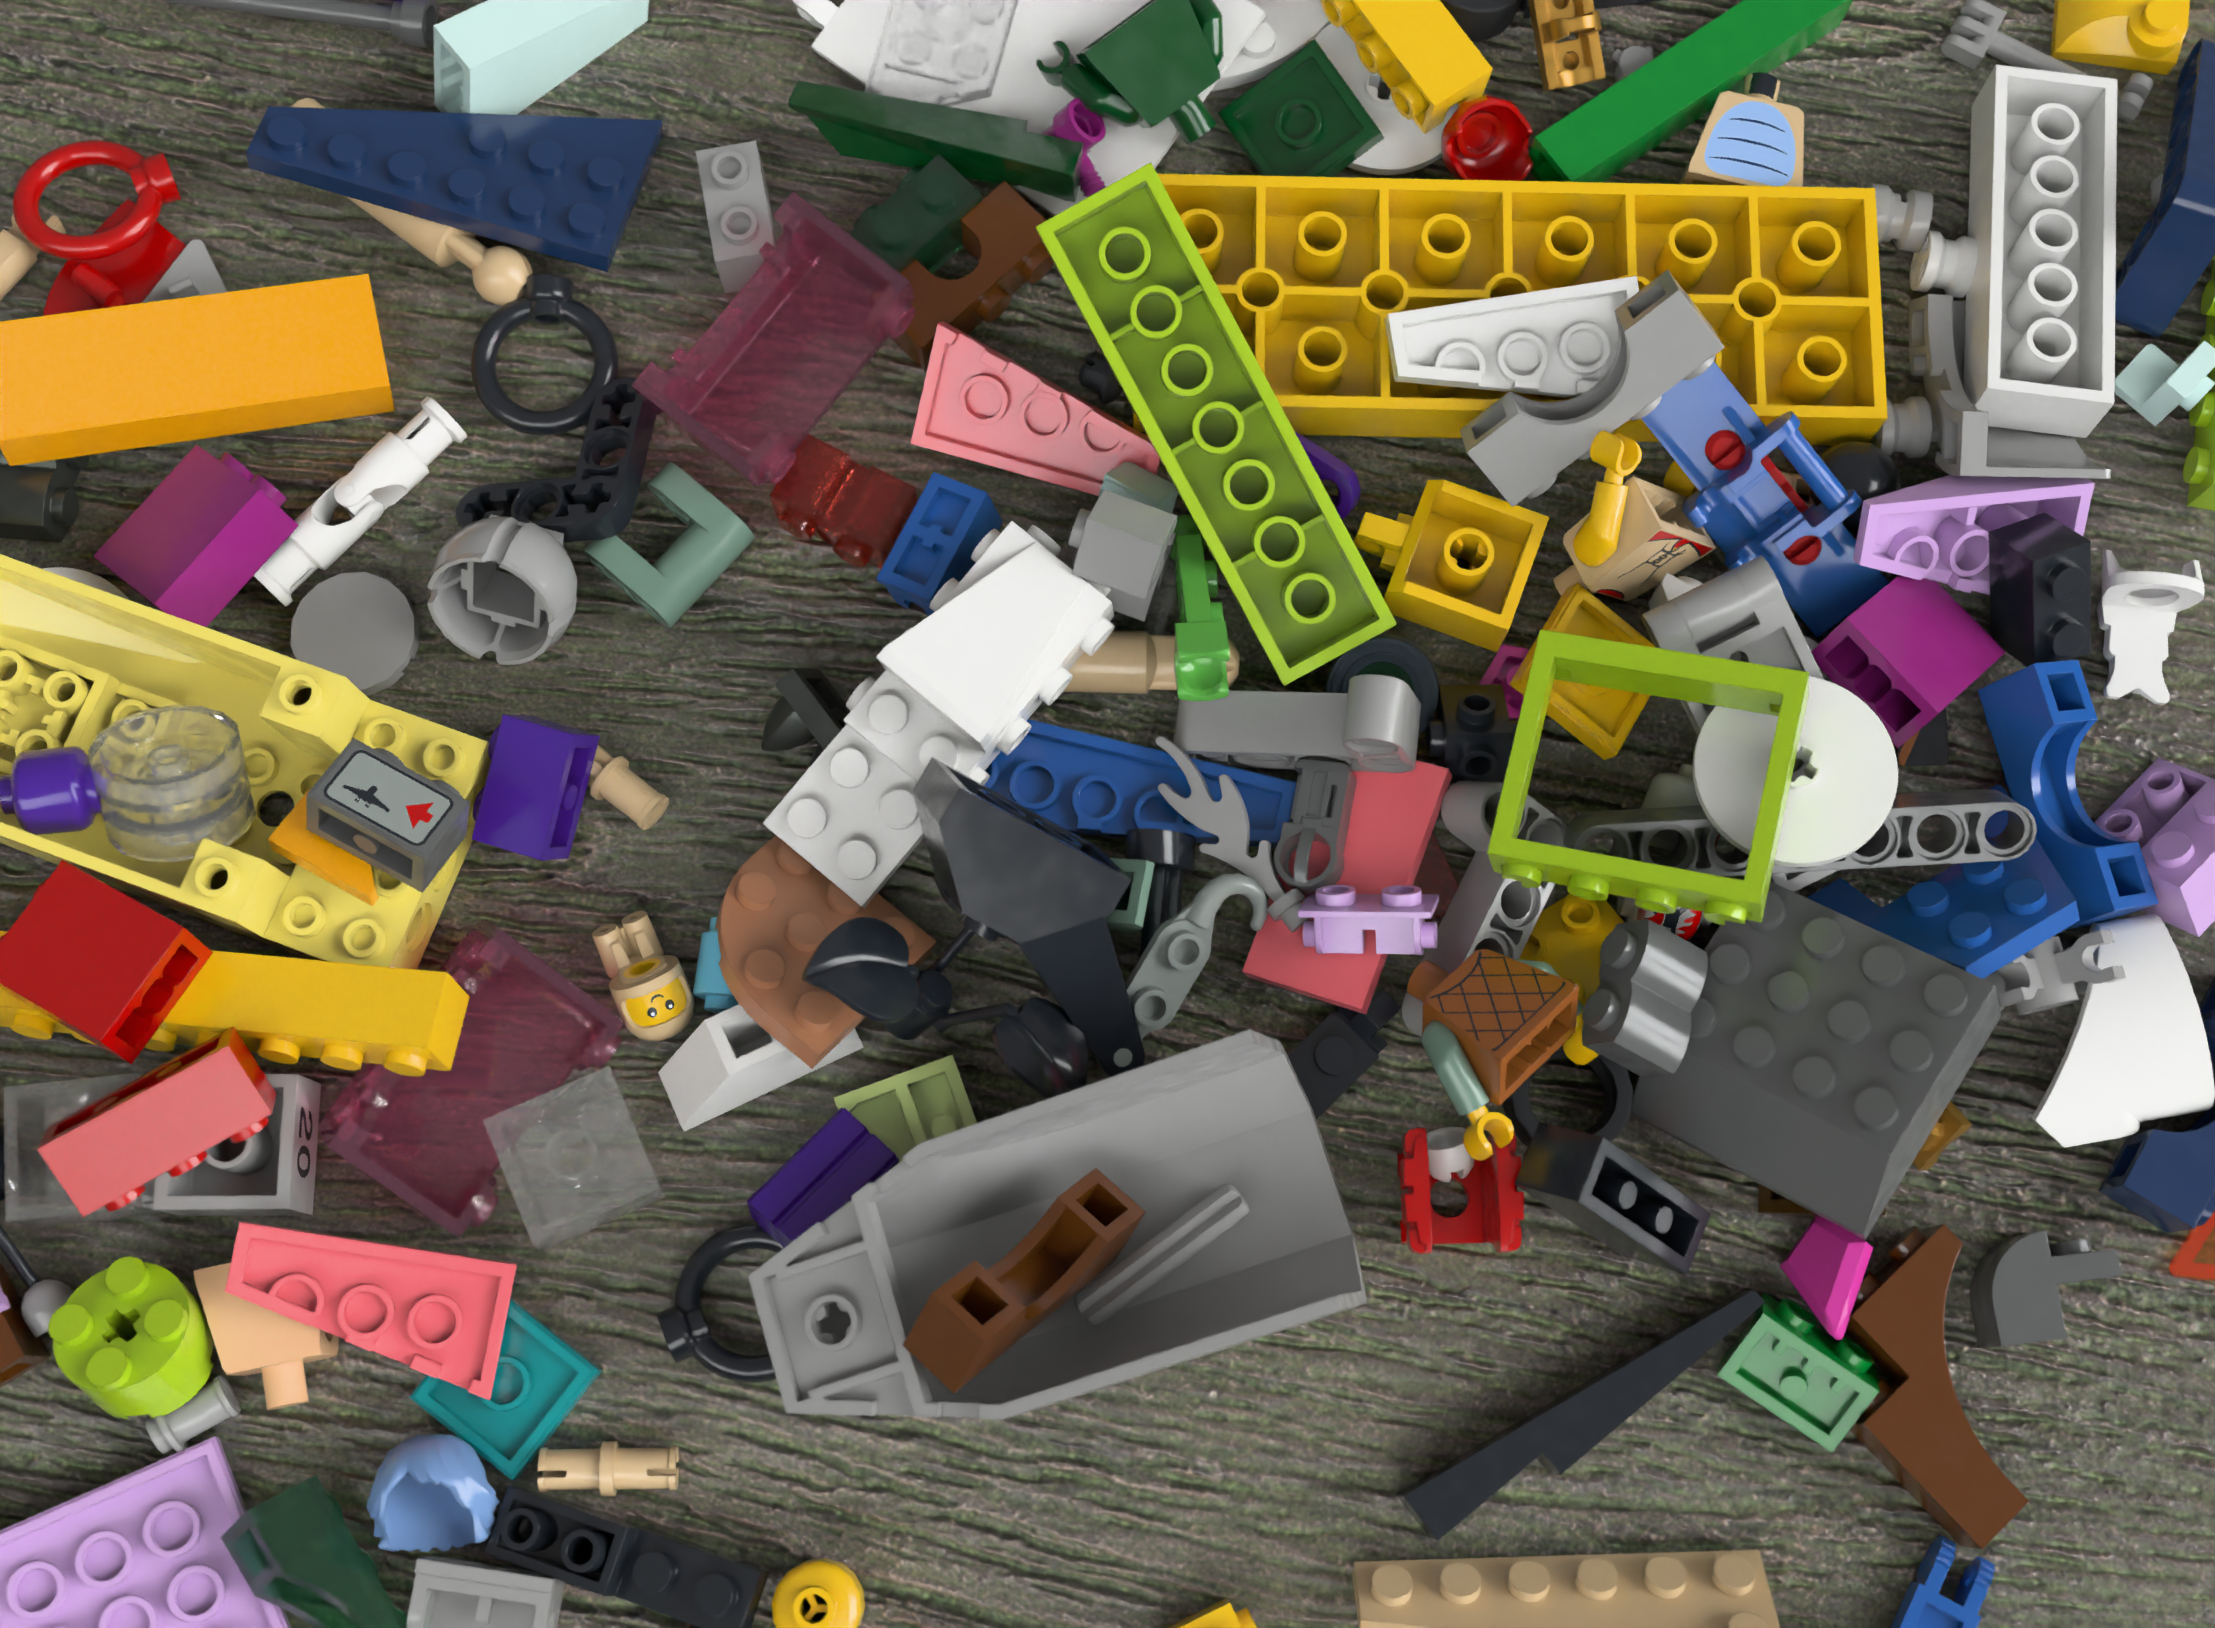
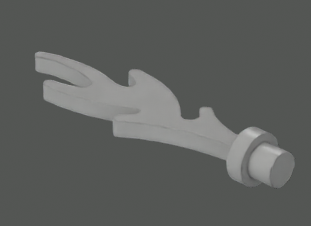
[1156,736,1312,933]

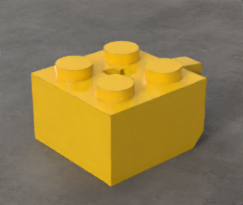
[1354,480,1549,653]

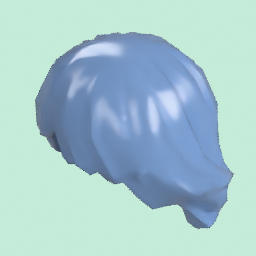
[367,1434,500,1552]

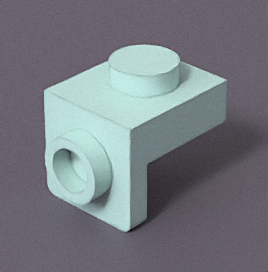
[2115,340,2215,426]

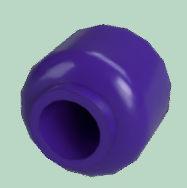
[0,746,107,835]

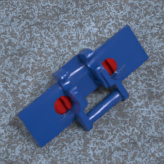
[1641,362,1889,637]

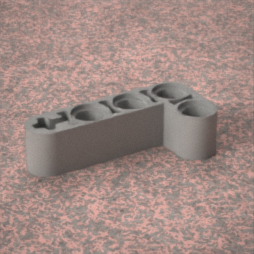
[1173,674,1421,773]
[1402,780,1567,1037]

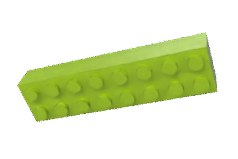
[1036,162,1397,686]

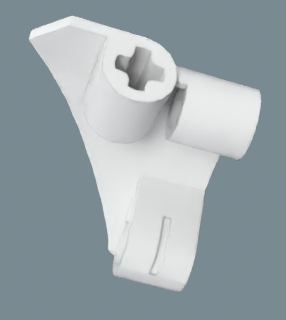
[2032,914,2215,1148]

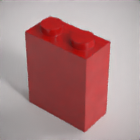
[0,860,213,1065]

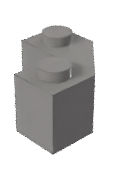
[1068,489,1177,622]

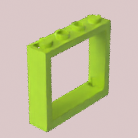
[1487,629,1809,925]

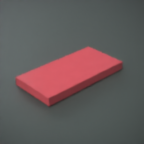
[1242,760,1452,1015]

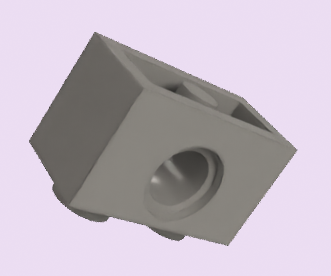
[696,141,784,293]

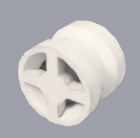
[1910,230,1978,298]

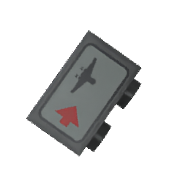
[306,738,470,893]

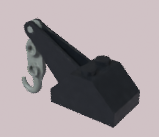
[912,757,1268,1077]

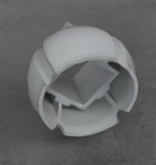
[427,514,578,665]

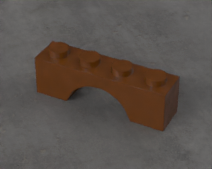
[903,1168,1146,1394]

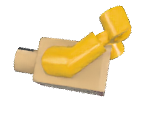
[1553,431,1716,601]

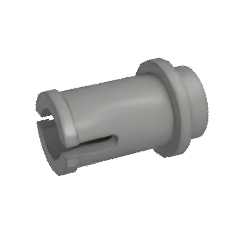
[145,1375,241,1453]

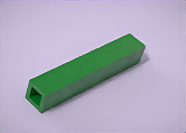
[1529,0,1853,183]

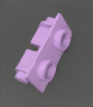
[1298,885,1439,955]

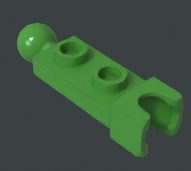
[1170,514,1230,701]

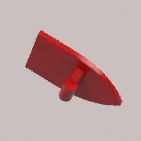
[43,198,186,316]

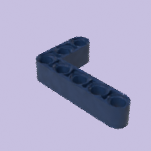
[2115,38,2215,338]

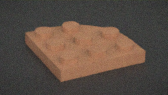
[715,835,937,1069]

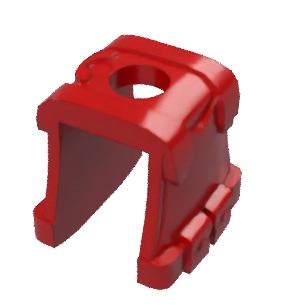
[1397,1128,1524,1255]

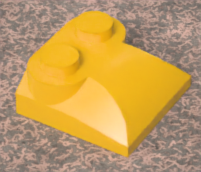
[2050,0,2190,75]

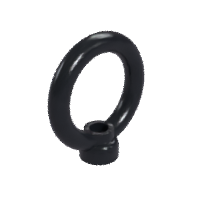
[471,274,618,436]
[657,1222,784,1383]

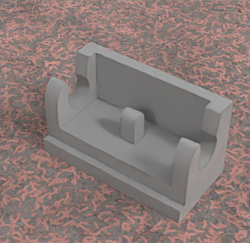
[407,1555,565,1628]

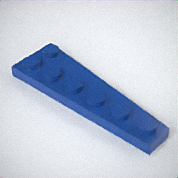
[985,719,1296,848]

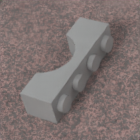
[1460,269,1725,507]

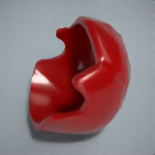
[1441,95,1533,181]

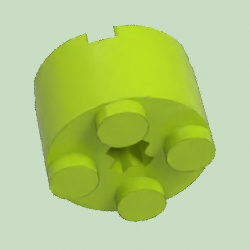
[48,1256,214,1419]

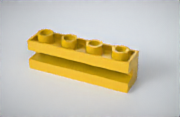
[1321,0,1493,134]

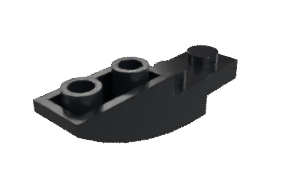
[484,1485,769,1628]

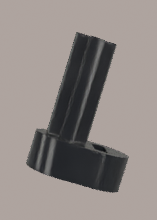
[1125,829,1196,957]

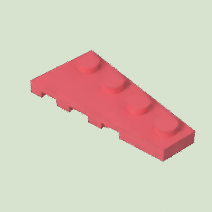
[910,321,1161,496]
[225,1221,517,1401]

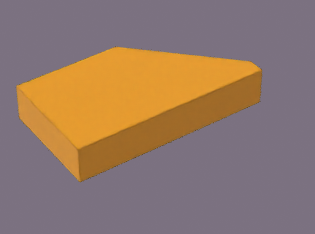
[267,790,378,907]

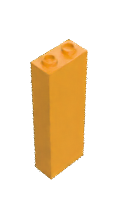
[0,274,395,466]

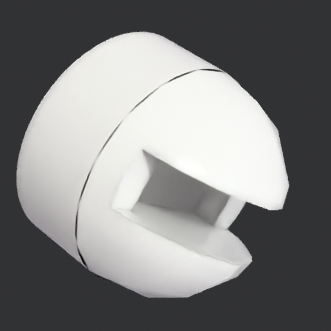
[1427,1127,1474,1182]

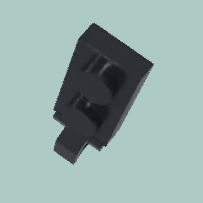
[1288,989,1401,1120]

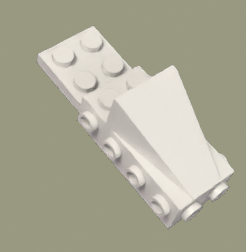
[762,521,1115,908]

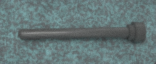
[163,0,439,48]

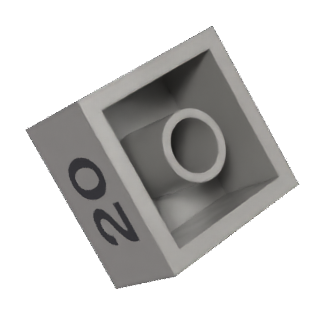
[153,1074,321,1216]

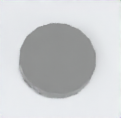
[291,572,420,696]

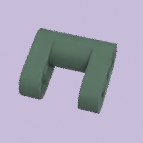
[583,462,755,629]

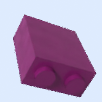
[93,445,299,627]
[1811,575,2006,749]

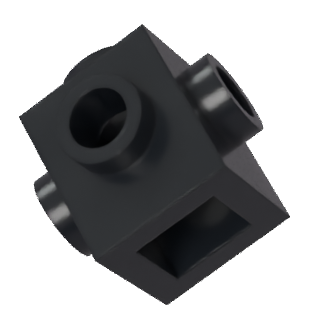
[1426,684,1519,783]

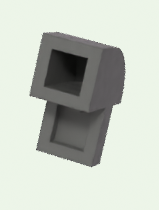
[1970,1230,2123,1348]

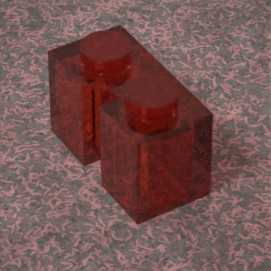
[769,433,918,569]

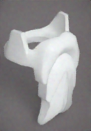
[2097,550,2204,705]

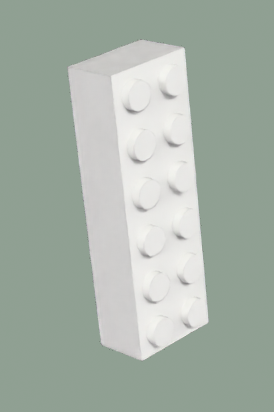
[1963,65,2117,438]

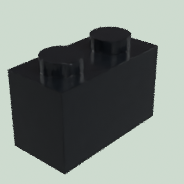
[1988,513,2091,667]

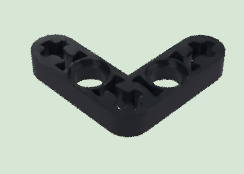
[456,377,657,542]

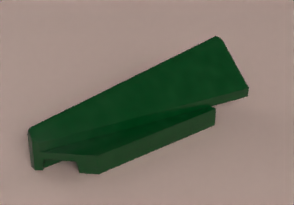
[788,80,1084,202]

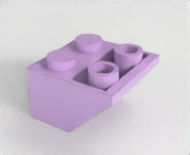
[2094,757,2215,937]

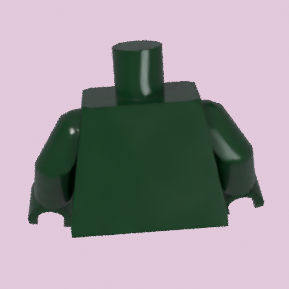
[1036,0,1224,144]

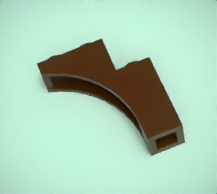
[1845,1224,2029,1549]

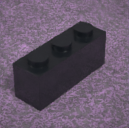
[1514,1122,1711,1275]

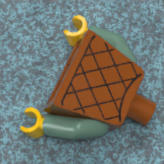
[1407,949,1599,1161]

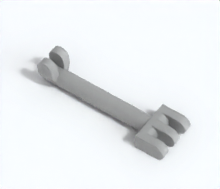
[1941,0,2154,123]

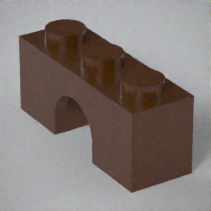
[871,181,1054,372]

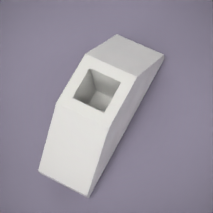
[658,1004,864,1132]

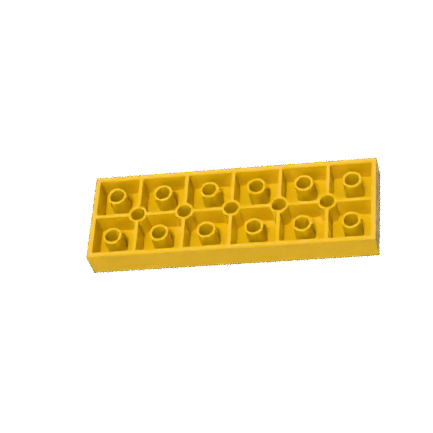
[1133,174,1888,446]

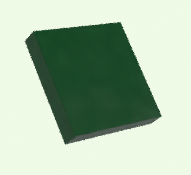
[1218,39,1384,177]

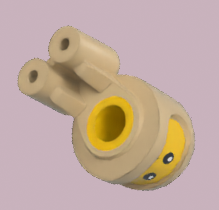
[592,911,695,1041]

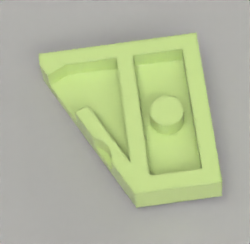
[834,1054,977,1162]

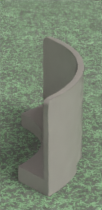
[1909,294,2111,479]

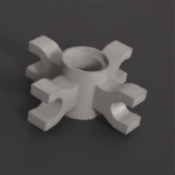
[1984,929,2126,1015]

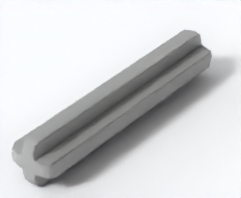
[1074,1184,1249,1326]

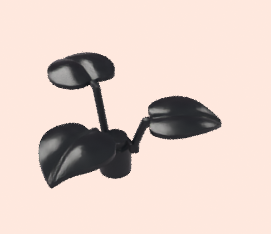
[802,878,1089,1099]

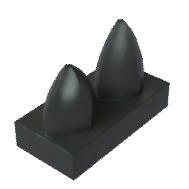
[761,668,851,769]

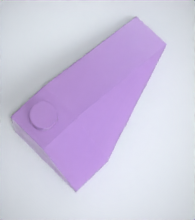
[1853,475,2095,595]

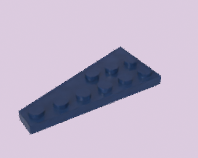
[246,106,662,272]

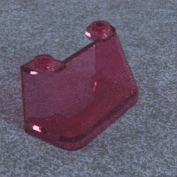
[631,192,916,486]
[319,919,625,1238]

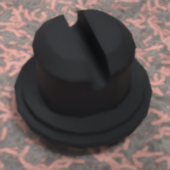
[1078,351,1123,405]

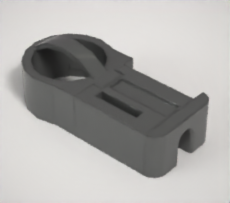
[1274,759,1356,896]

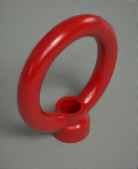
[12,140,181,260]

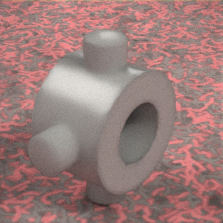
[1611,46,1654,84]

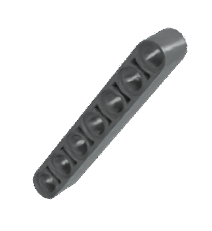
[1563,789,2037,876]

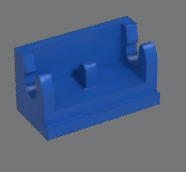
[876,472,1003,616]

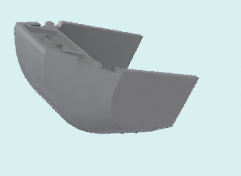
[748,1029,1367,1419]

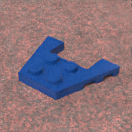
[1807,784,2080,979]

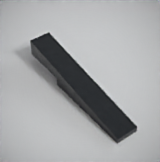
[1395,1289,1765,1541]

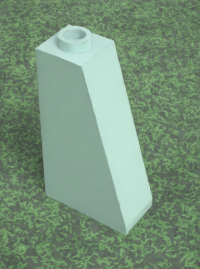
[433,0,649,115]

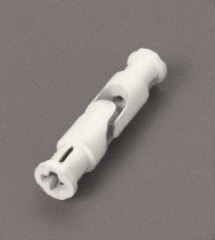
[253,396,468,607]

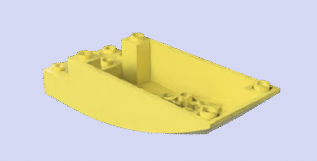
[0,554,491,969]

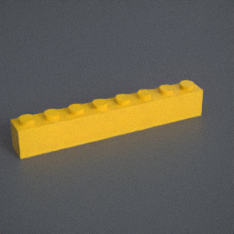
[0,931,470,1077]

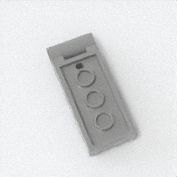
[1641,555,1838,892]

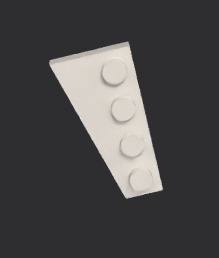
[1385,276,1639,398]

